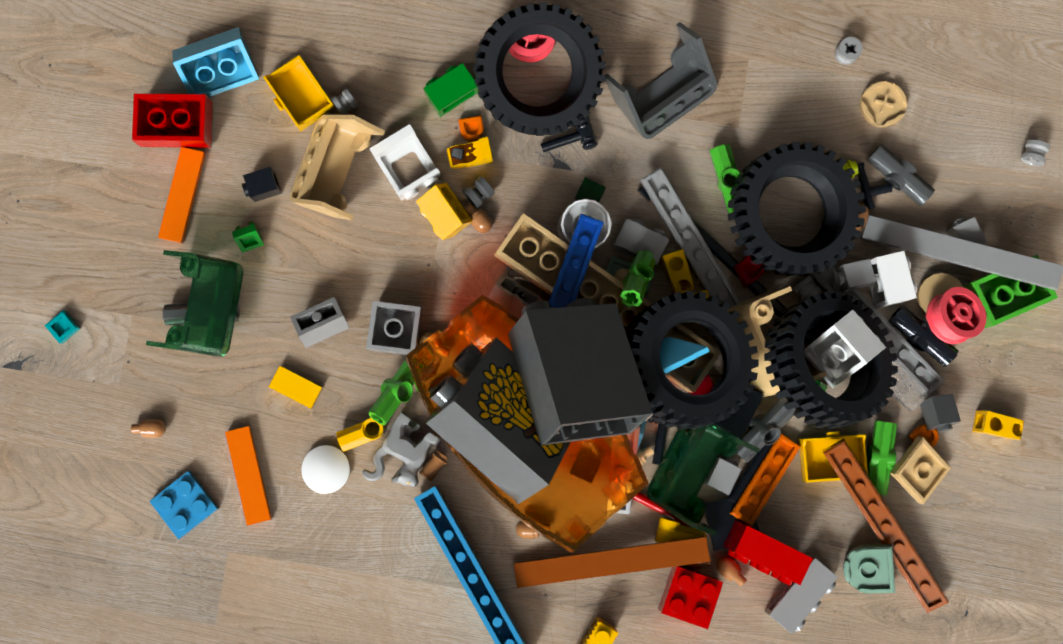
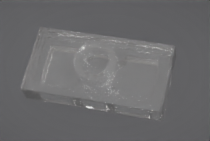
[890,361,929,412]

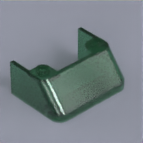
[146,250,244,357]
[647,424,760,536]

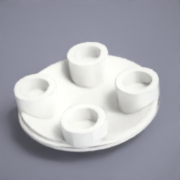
[302,445,350,494]

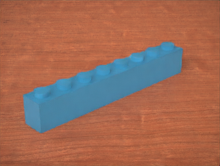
[414,485,526,644]

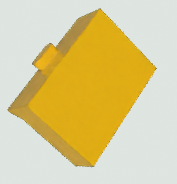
[263,55,335,132]
[798,431,868,483]

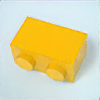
[416,183,473,240]

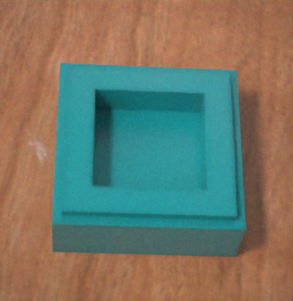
[44,310,81,344]

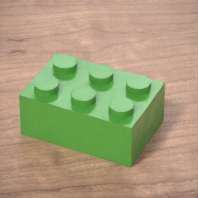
[963,254,1058,328]

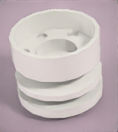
[557,199,611,249]

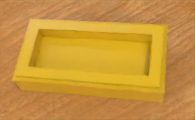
[269,366,323,409]

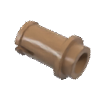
[419,449,448,482]

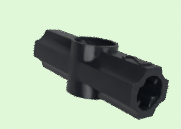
[888,305,959,367]

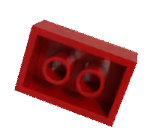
[132,93,213,148]
[723,520,813,586]

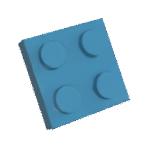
[149,471,219,539]

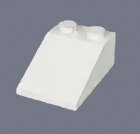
[804,310,886,389]

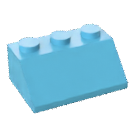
[172,27,259,97]

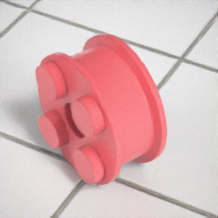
[508,34,555,63]
[926,287,986,344]

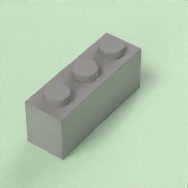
[764,556,838,634]

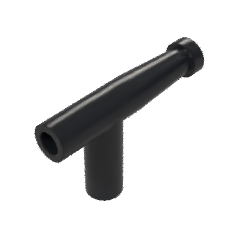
[857,162,892,210]

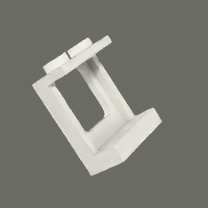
[369,124,441,201]

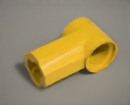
[336,418,386,452]
[655,518,706,543]

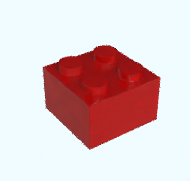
[658,566,723,630]

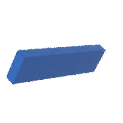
[549,213,604,308]

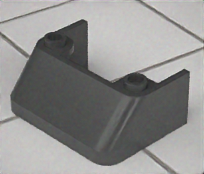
[605,22,717,139]

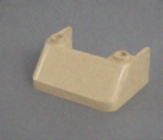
[290,115,385,220]
[727,286,827,397]

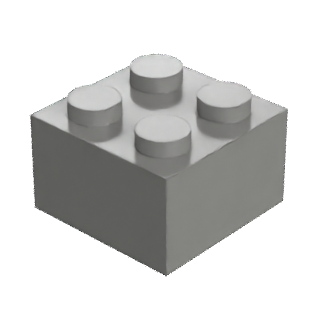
[366,301,423,357]

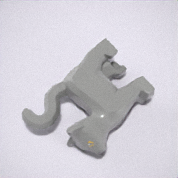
[362,413,440,487]

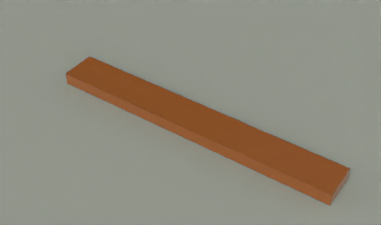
[823,439,949,613]
[514,536,710,588]

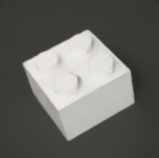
[868,251,917,309]

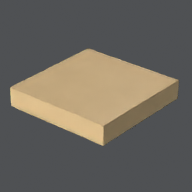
[890,436,951,504]

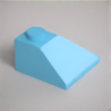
[660,337,710,374]

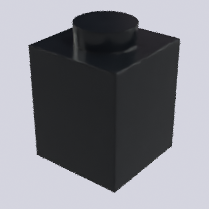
[242,167,282,202]

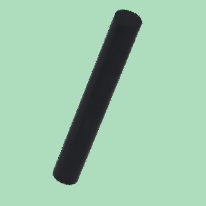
[728,444,773,504]

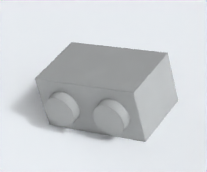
[290,297,349,348]

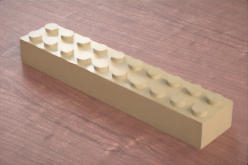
[494,213,721,393]

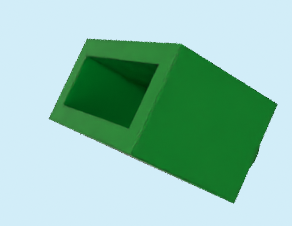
[423,63,479,117]

